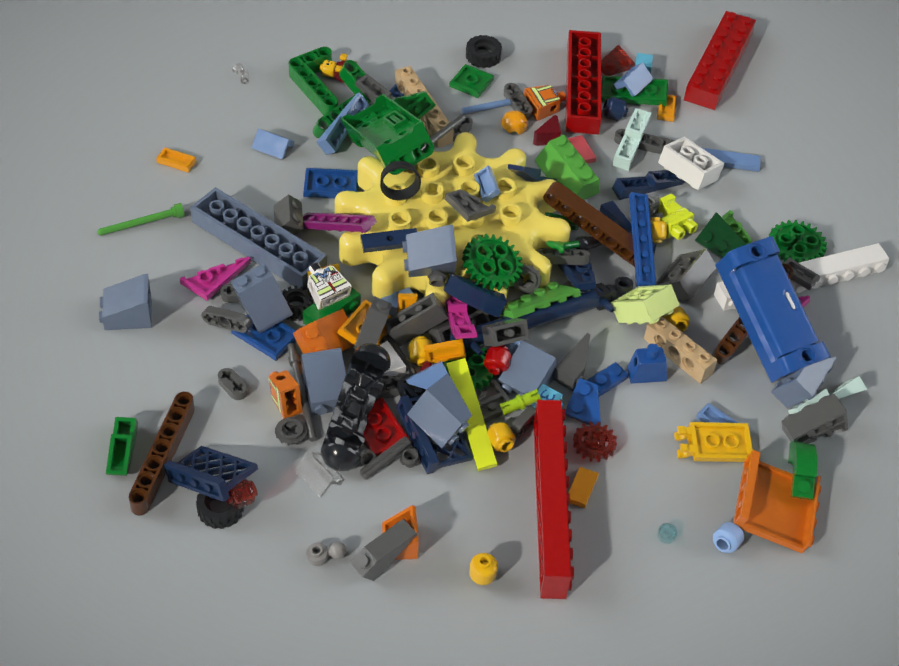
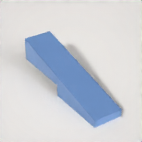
[316,92,369,155]

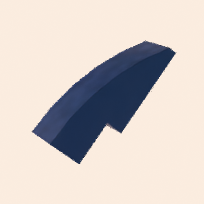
[443,273,507,317]

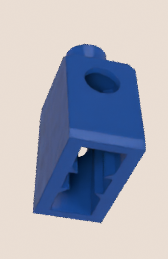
[627,344,667,384]

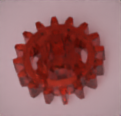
[573,421,617,462]

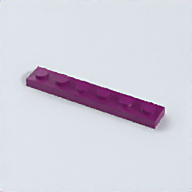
[303,212,377,233]

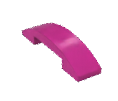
[446,296,477,339]

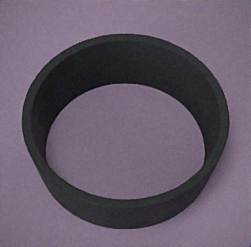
[380,161,421,201]

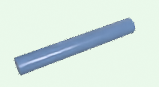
[462,99,511,114]

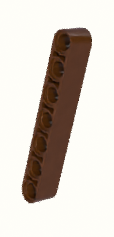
[543,182,654,267]
[712,263,793,364]
[128,391,195,516]

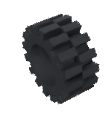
[282,286,313,321]

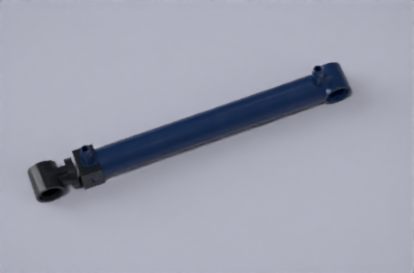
[450,276,633,355]

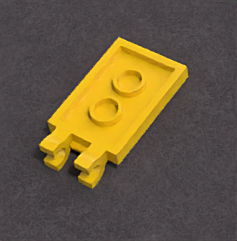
[674,422,753,462]

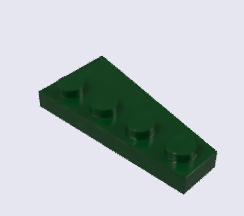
[695,212,747,259]

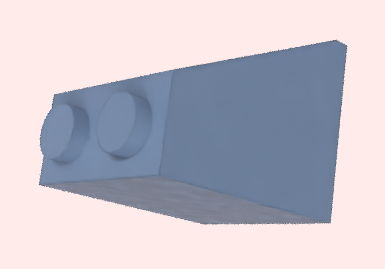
[402,225,457,277]
[230,263,293,333]
[99,274,152,330]
[498,340,558,396]
[302,348,346,415]
[407,374,472,448]

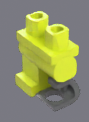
[649,193,698,240]

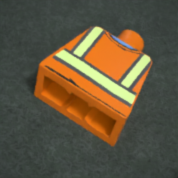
[524,85,566,121]
[268,370,303,419]

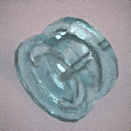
[657,523,677,544]

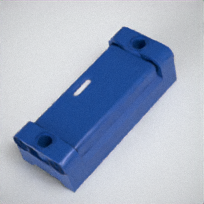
[715,236,831,383]

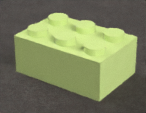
[611,285,680,325]

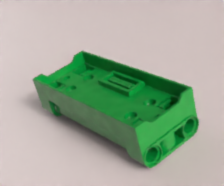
[340,94,434,175]

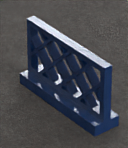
[396,395,473,474]
[163,446,258,502]

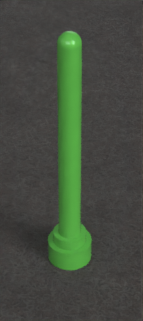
[97,203,185,235]

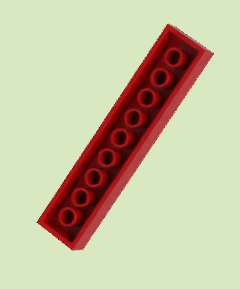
[533,400,574,599]

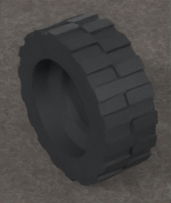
[466,35,502,68]
[196,482,244,529]

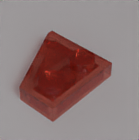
[601,45,635,76]

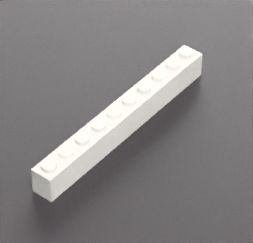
[714,243,890,311]

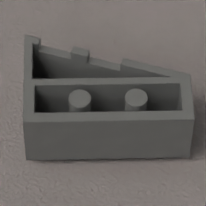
[781,394,848,443]

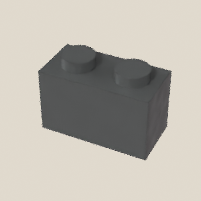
[274,194,304,235]
[481,318,530,347]

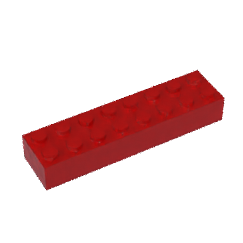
[684,11,756,110]
[565,30,601,135]

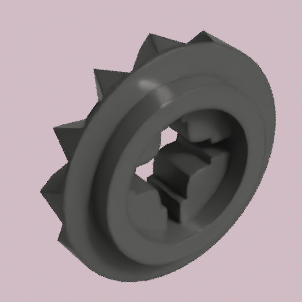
[513,264,541,293]
[275,417,308,446]

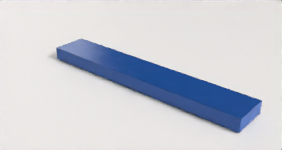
[629,192,656,287]

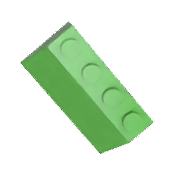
[535,135,600,200]

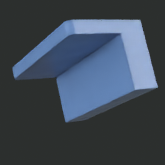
[614,63,653,97]
[252,129,295,159]

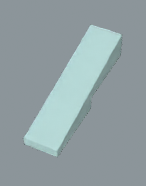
[612,108,651,171]
[788,376,867,414]

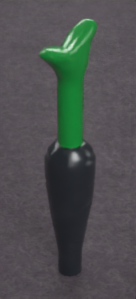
[546,236,603,253]

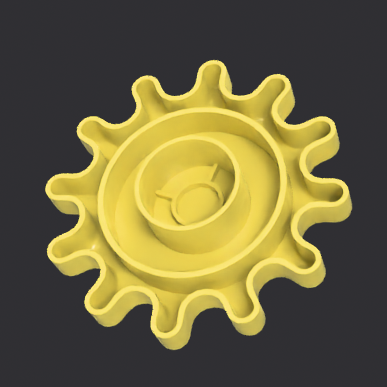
[334,132,571,315]

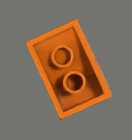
[293,309,354,354]

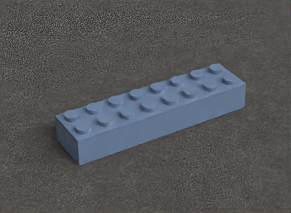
[191,187,327,290]

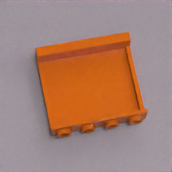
[733,450,822,553]

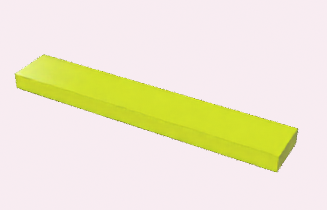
[446,358,497,471]

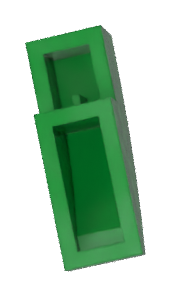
[106,417,138,476]

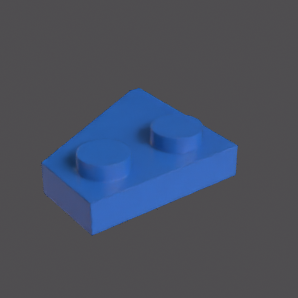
[565,378,601,429]

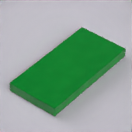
[601,76,668,106]

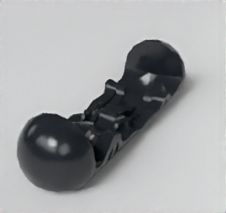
[321,343,391,471]

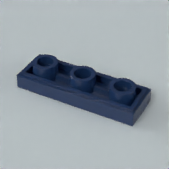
[360,228,417,253]

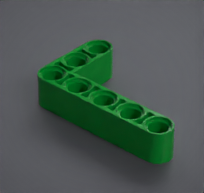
[288,46,338,115]
[312,60,373,138]

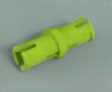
[499,389,541,416]

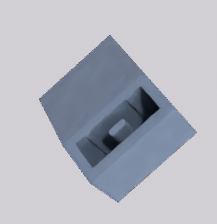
[771,356,836,408]

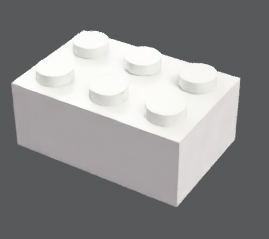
[658,136,724,190]

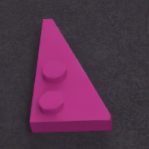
[180,256,251,301]

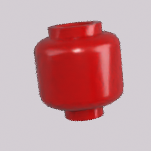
[484,345,512,375]

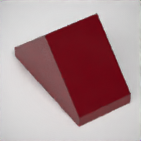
[533,115,561,146]

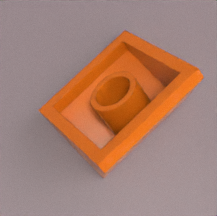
[382,505,419,560]

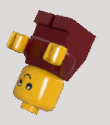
[320,53,357,83]

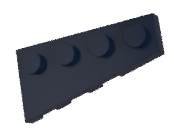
[557,250,596,292]

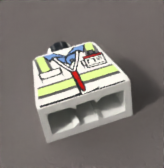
[307,263,352,310]

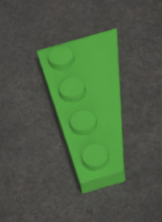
[500,282,581,319]

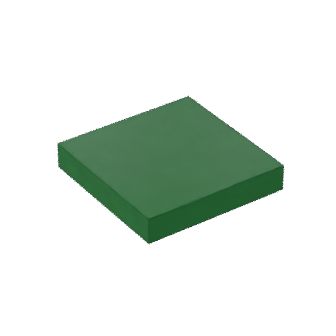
[449,64,494,98]

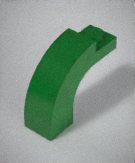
[788,441,817,500]

